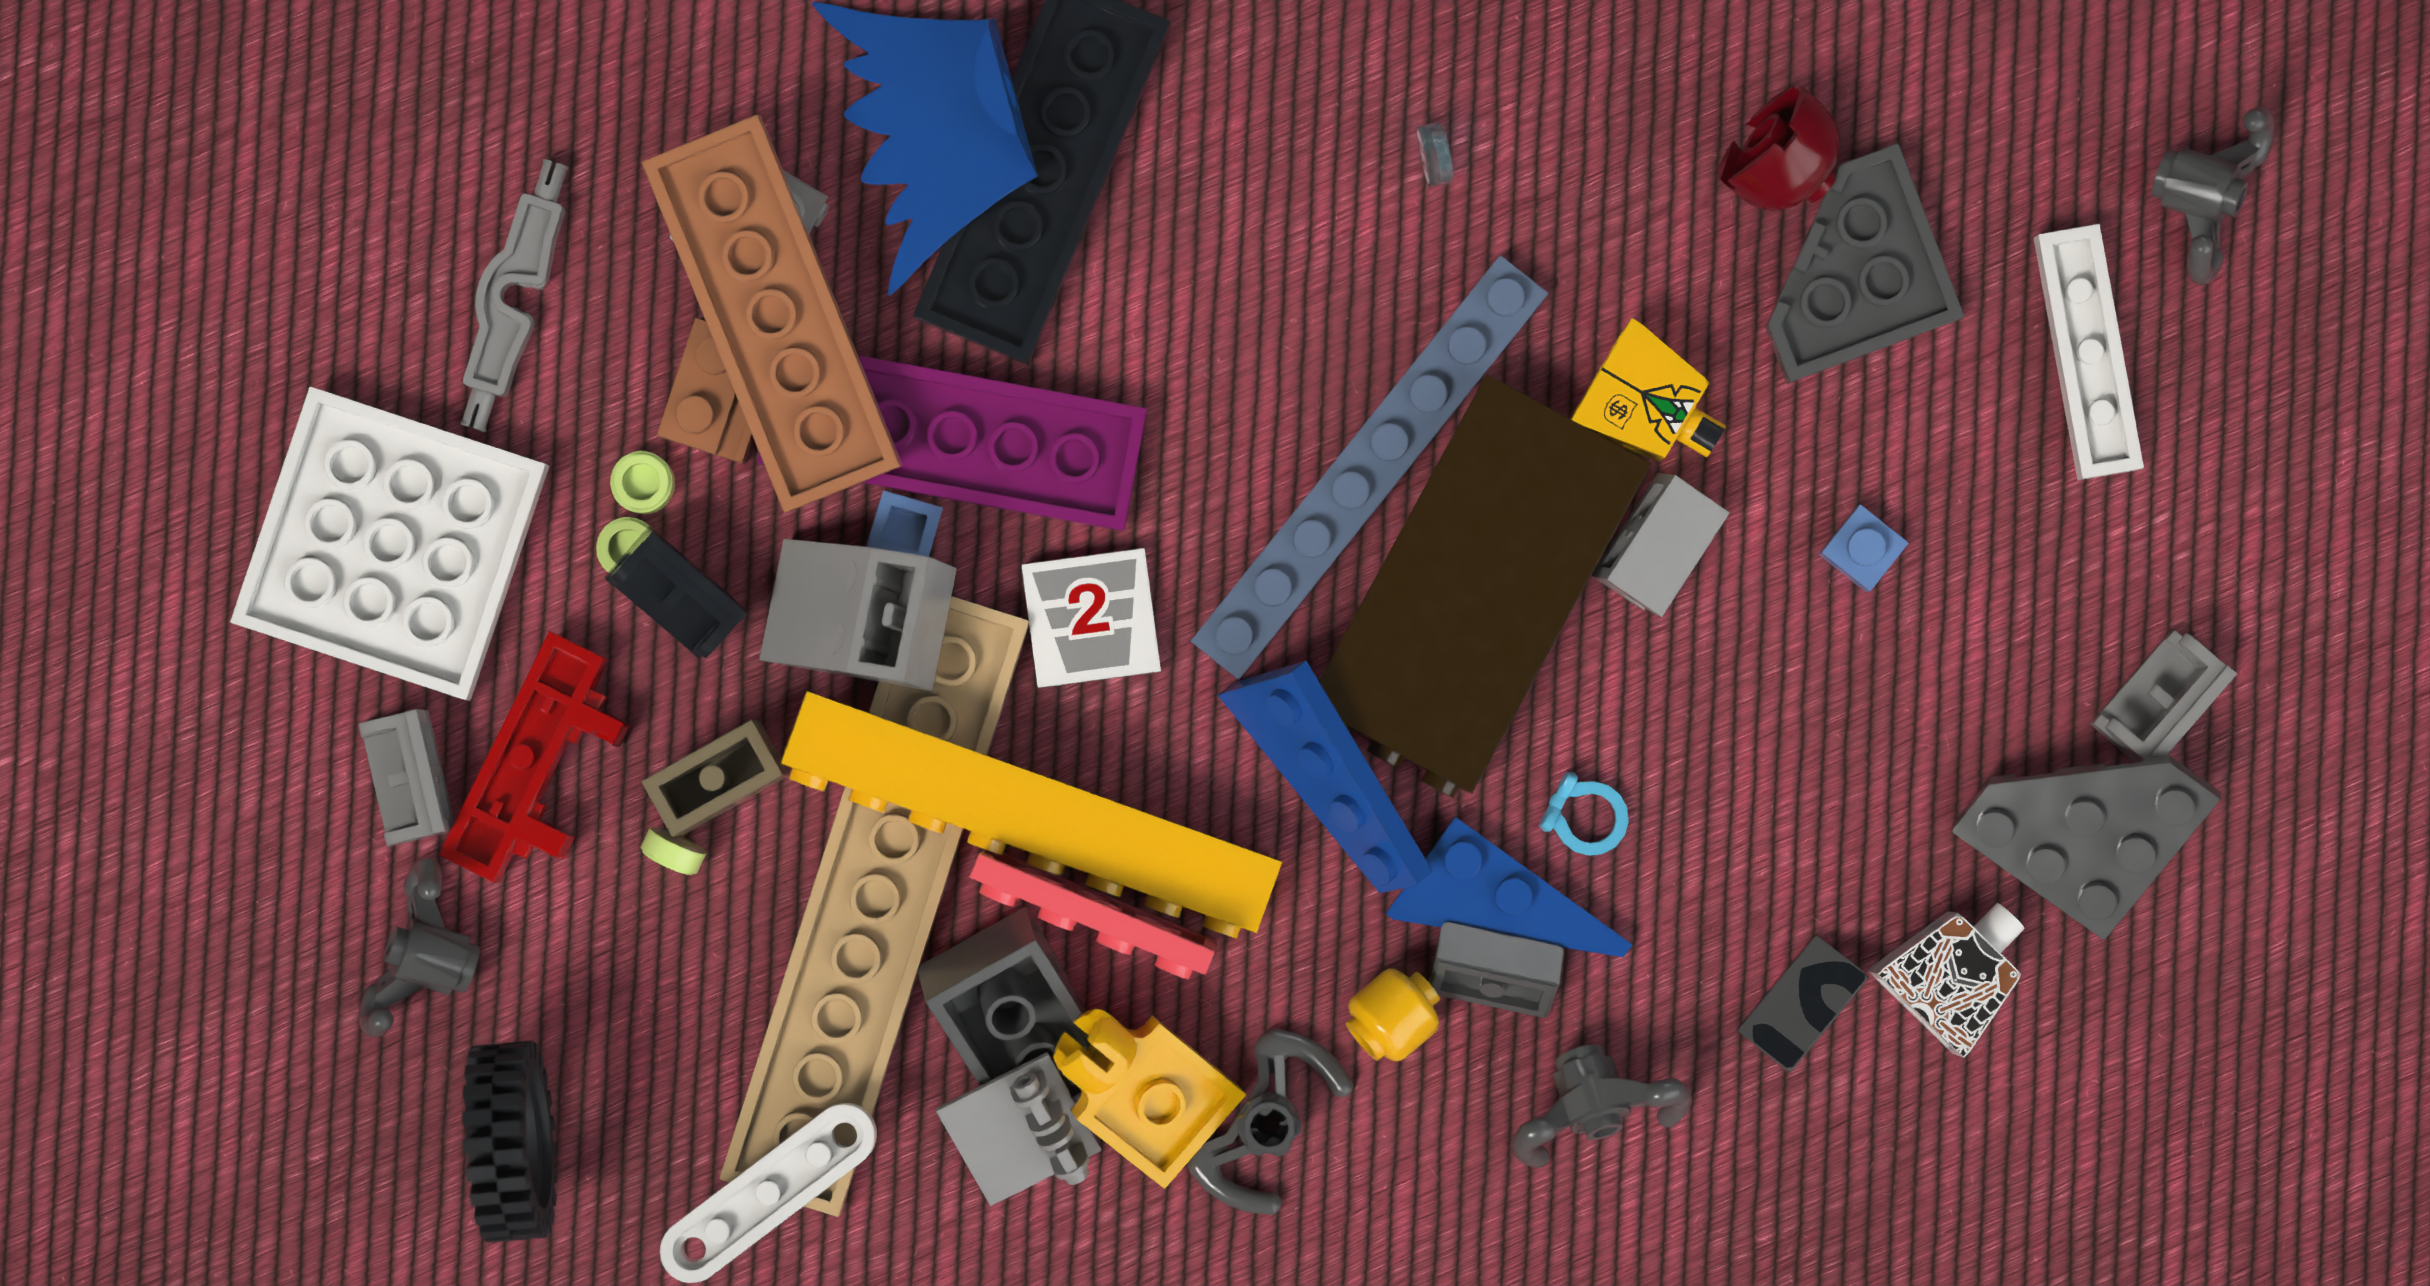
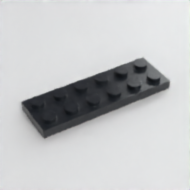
[913,0,1171,366]

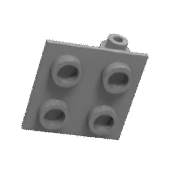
[935,1052,1102,1206]

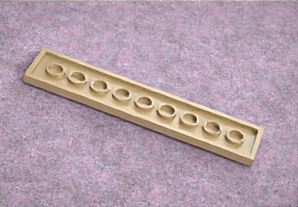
[719,596,1030,1217]

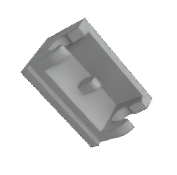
[1591,473,1730,617]
[2090,630,2237,763]
[359,709,454,847]

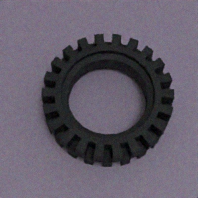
[462,1040,557,1243]

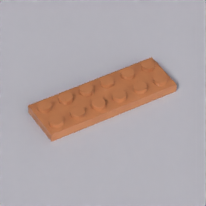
[641,115,903,513]

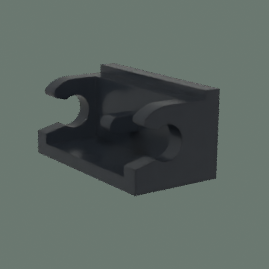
[604,526,748,659]

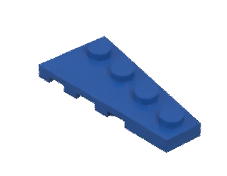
[1218,660,1433,893]

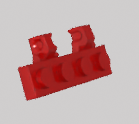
[439,631,631,883]

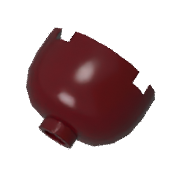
[1717,86,1840,211]

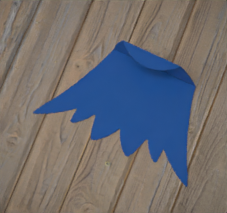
[812,2,1037,295]

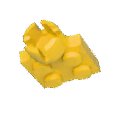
[1053,1009,1246,1189]

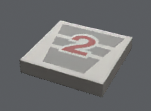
[1022,548,1161,688]

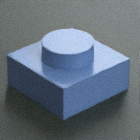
[866,490,943,557]
[1818,504,1909,593]

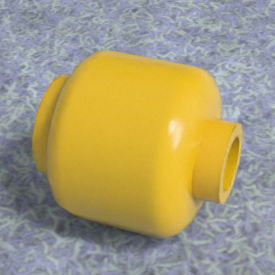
[1345,968,1440,1061]

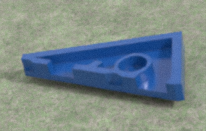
[1385,817,1632,957]

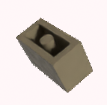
[642,720,790,837]

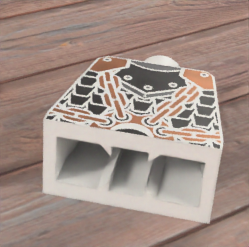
[1868,903,2025,1058]

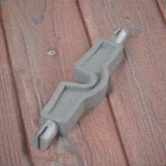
[460,159,569,432]

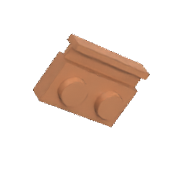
[657,318,754,465]

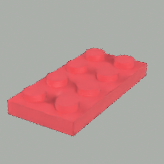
[969,850,1217,979]

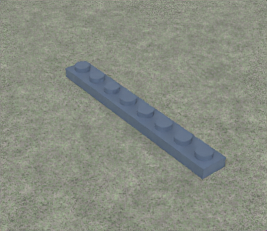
[1190,255,1549,680]

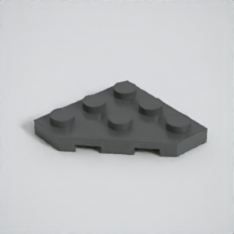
[1765,143,1964,384]
[1951,755,2221,940]

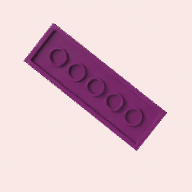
[757,355,1147,532]

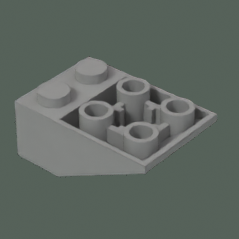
[759,539,957,691]

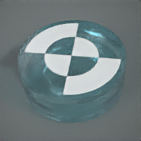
[1416,122,1454,187]

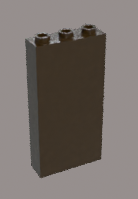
[1319,374,1651,799]

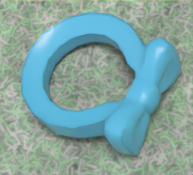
[1538,771,1629,856]

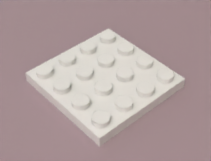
[230,387,549,701]

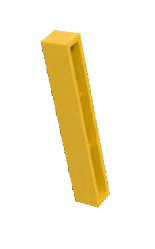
[781,691,1282,939]

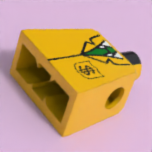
[1570,318,1726,462]

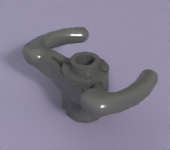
[2152,106,2275,285]
[359,857,480,1037]
[1188,1028,1354,1215]
[1512,1044,1692,1168]

